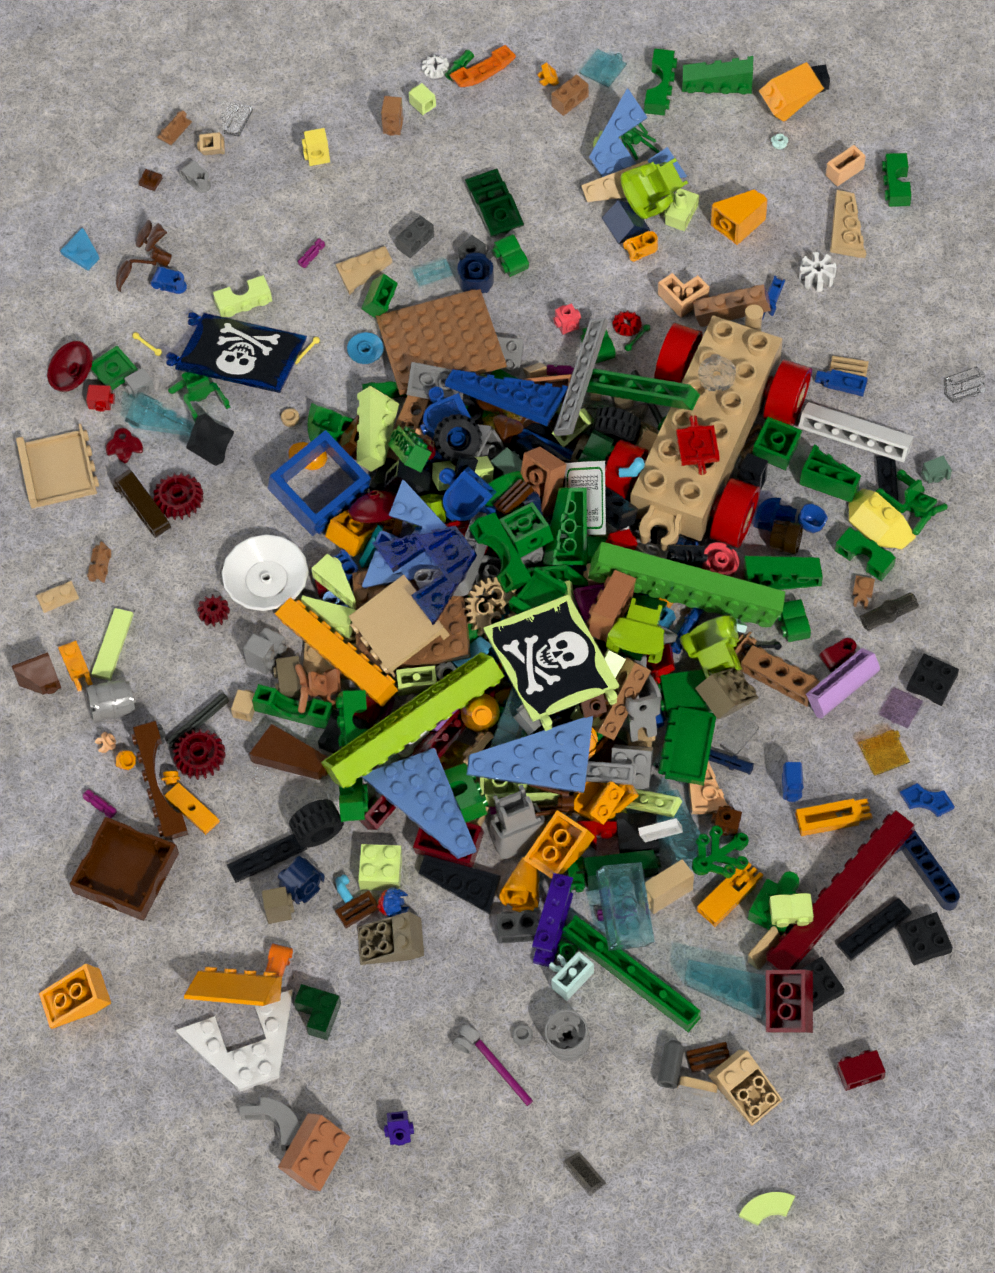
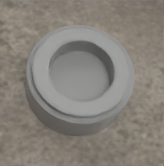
[512,1024,533,1046]

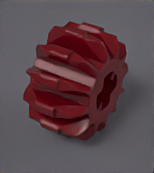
[197,594,230,628]

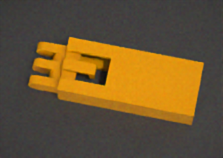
[795,798,873,836]
[697,862,764,927]

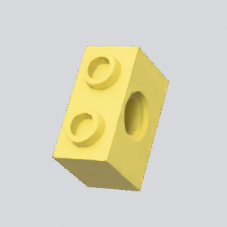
[301,128,330,166]

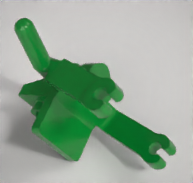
[168,367,231,422]
[876,469,948,535]

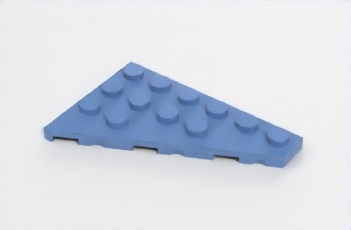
[466,716,593,793]
[363,748,476,859]

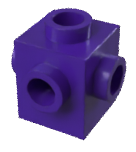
[384,1111,414,1146]

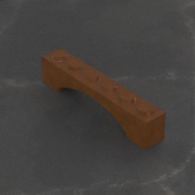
[131,721,188,841]

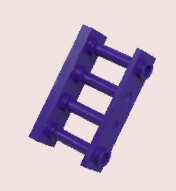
[532,873,574,967]

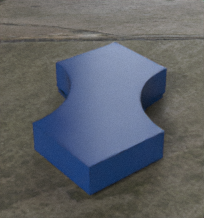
[900,783,955,817]

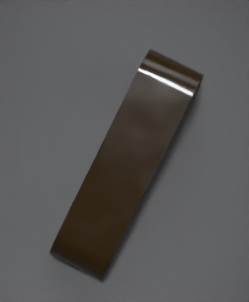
[113,469,171,538]

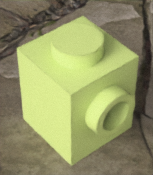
[409,83,436,115]

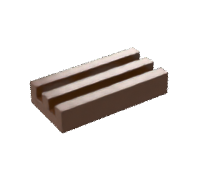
[493,479,534,516]
[335,891,379,929]
[686,1042,730,1072]

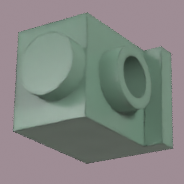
[921,455,952,484]

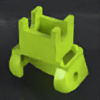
[621,158,688,219]
[606,598,664,663]
[680,616,742,678]

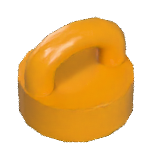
[115,750,136,770]

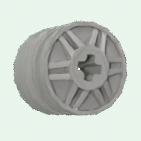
[544,1010,590,1062]

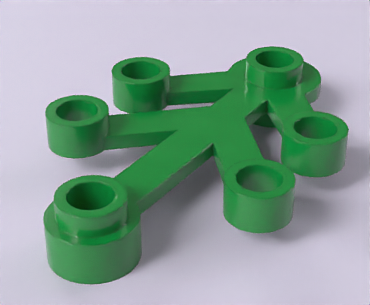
[692,826,749,878]

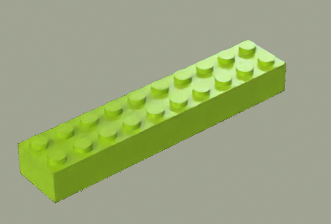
[321,652,504,788]

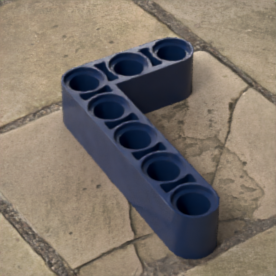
[895,830,960,911]

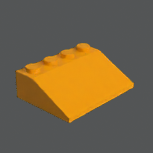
[184,966,282,1006]

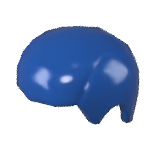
[798,504,828,533]

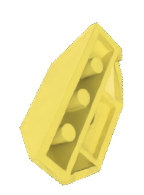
[849,489,916,549]

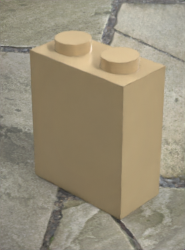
[641,859,694,914]

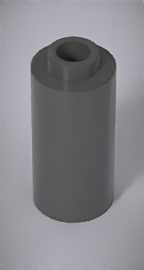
[657,1040,685,1089]

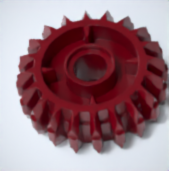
[153,472,204,520]
[173,728,226,780]

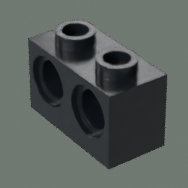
[737,453,768,491]

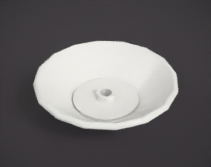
[222,534,309,611]

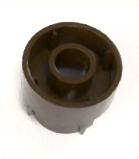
[770,521,803,556]

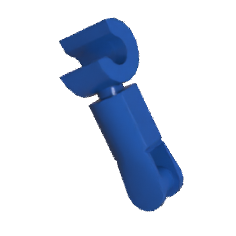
[762,276,785,320]

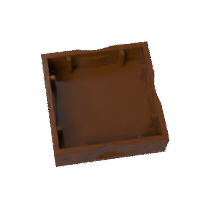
[69,817,179,921]

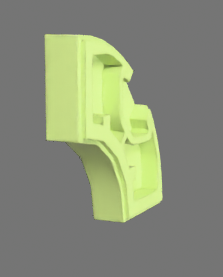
[739,1192,795,1226]

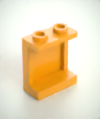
[573,781,625,825]

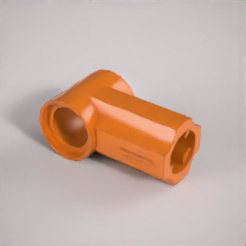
[265,943,293,977]

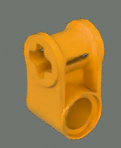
[623,231,658,262]

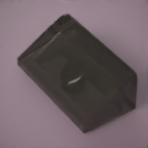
[563,1152,606,1196]

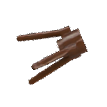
[529,785,574,817]

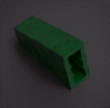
[584,850,661,891]

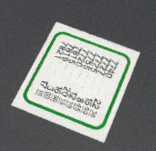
[565,461,606,535]

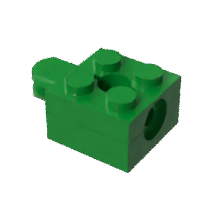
[499,502,554,558]
[748,871,799,936]

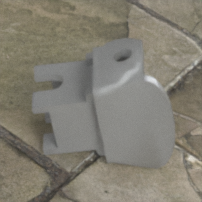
[621,674,661,742]
[490,785,547,859]

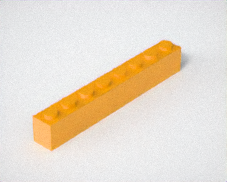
[275,597,398,707]

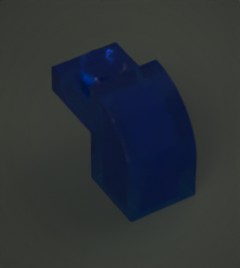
[754,497,797,531]

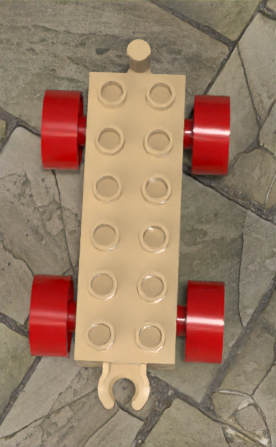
[605,305,812,551]

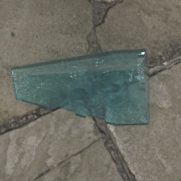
[125,393,194,436]

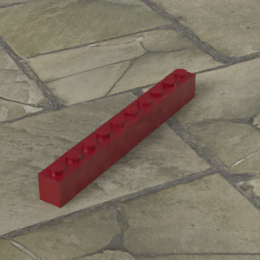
[359,685,500,830]
[766,810,915,970]

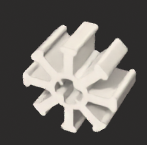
[799,252,836,292]

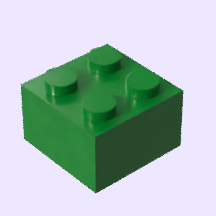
[752,417,802,471]

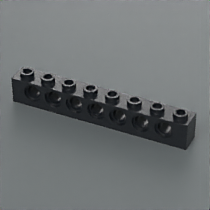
[514,434,638,530]

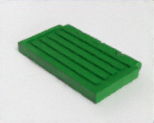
[658,707,717,786]

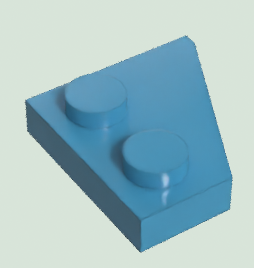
[60,228,99,271]

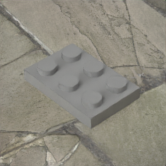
[406,362,463,399]

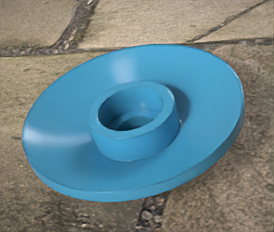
[347,332,384,364]

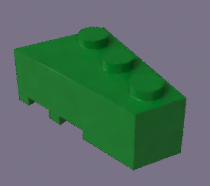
[799,444,861,502]

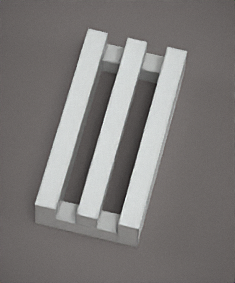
[638,818,683,842]

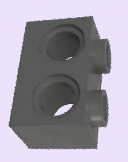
[396,215,434,259]
[497,910,538,944]

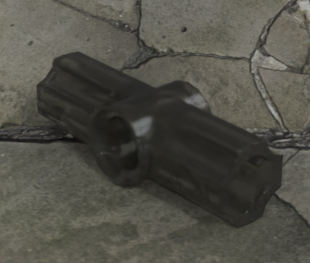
[860,592,919,631]

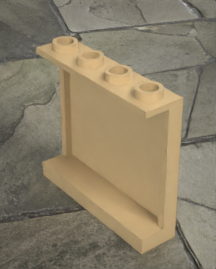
[16,424,99,509]
[348,575,450,677]

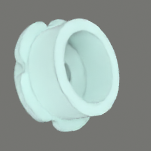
[771,133,788,149]

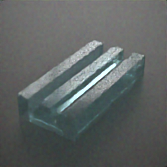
[412,259,452,287]

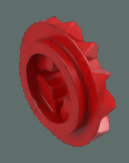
[613,310,642,336]

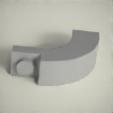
[240,1098,300,1151]

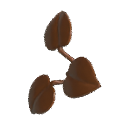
[116,220,172,292]
[476,399,557,445]

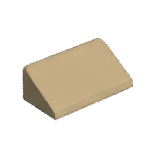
[748,926,781,970]

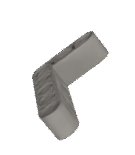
[414,512,487,596]

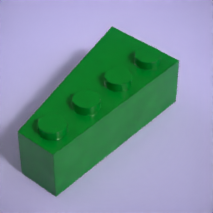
[682,56,754,95]
[542,488,587,565]
[743,556,823,590]

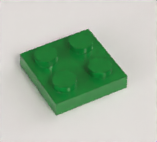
[90,346,138,390]

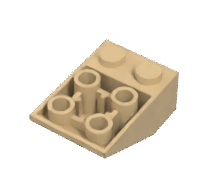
[708,1050,783,1126]

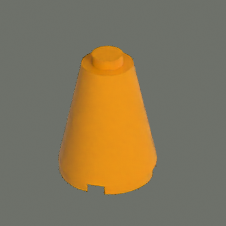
[461,694,500,732]
[499,857,540,912]

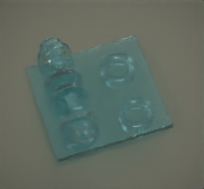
[579,49,627,88]

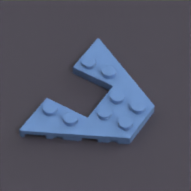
[589,88,687,178]
[362,480,459,589]

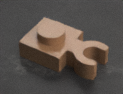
[853,575,875,609]

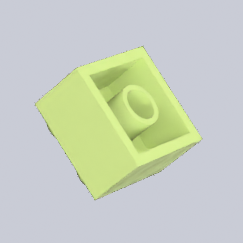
[358,844,402,891]

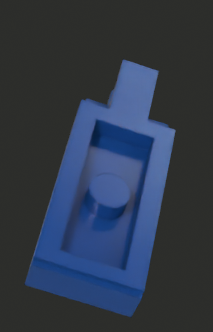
[815,369,868,397]

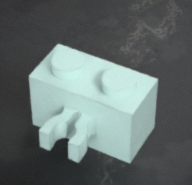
[549,951,594,1001]

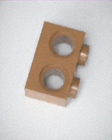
[551,74,589,116]
[381,96,404,136]

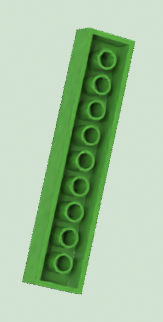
[588,542,785,627]

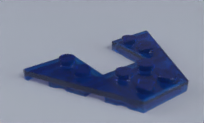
[372,526,477,625]

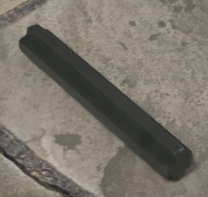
[166,693,229,749]

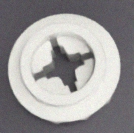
[422,54,449,79]

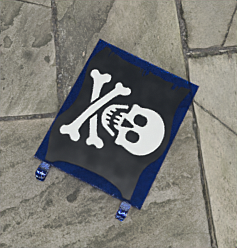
[166,312,307,393]

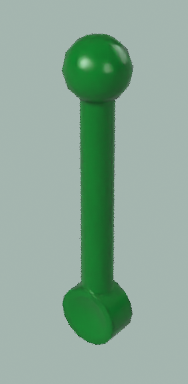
[625,324,650,351]

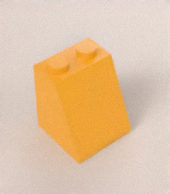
[711,189,768,245]

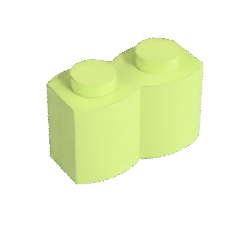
[769,893,813,927]

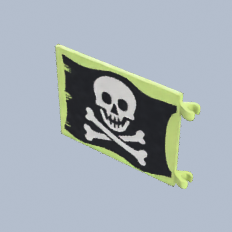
[483,594,619,731]

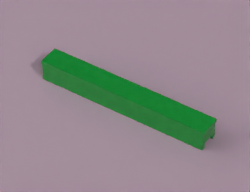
[586,369,700,411]
[562,915,701,1033]

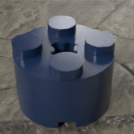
[457,253,494,294]
[278,856,325,904]

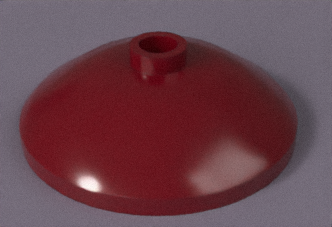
[47,341,93,392]
[348,490,397,523]

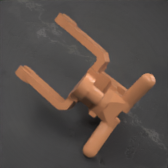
[295,664,349,713]

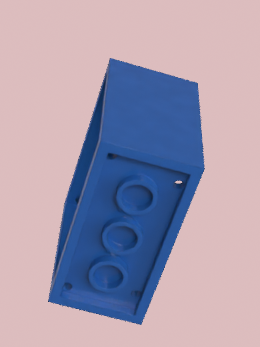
[268,430,371,536]

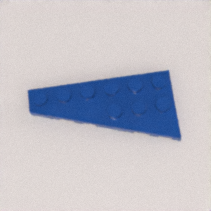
[445,369,568,426]

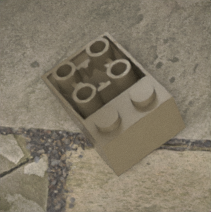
[695,668,759,719]
[357,911,424,965]

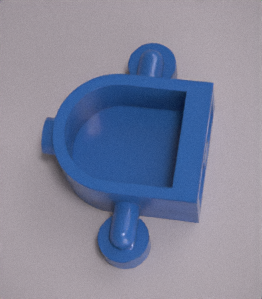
[420,387,471,448]
[439,466,498,521]

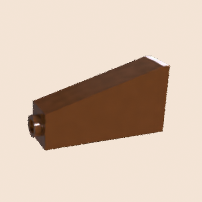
[249,724,328,780]

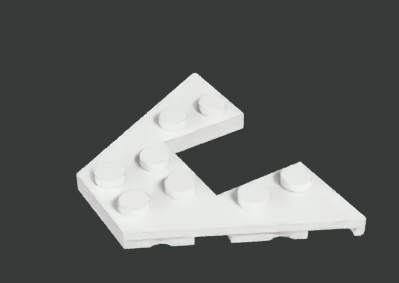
[176,989,293,1092]

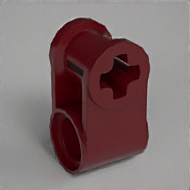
[819,638,857,672]

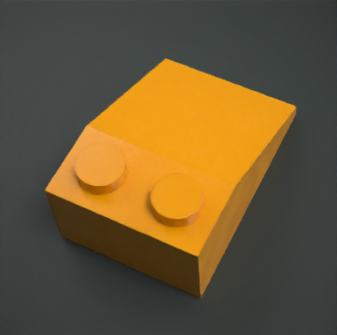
[758,62,824,122]
[325,509,393,557]
[523,810,595,879]
[39,964,111,1029]

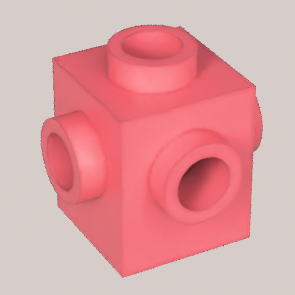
[553,303,581,335]

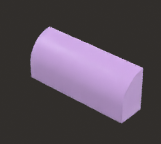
[806,648,880,719]

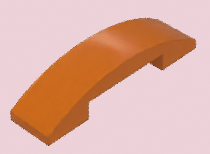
[450,45,516,87]

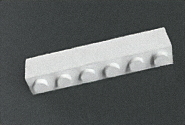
[798,402,914,463]

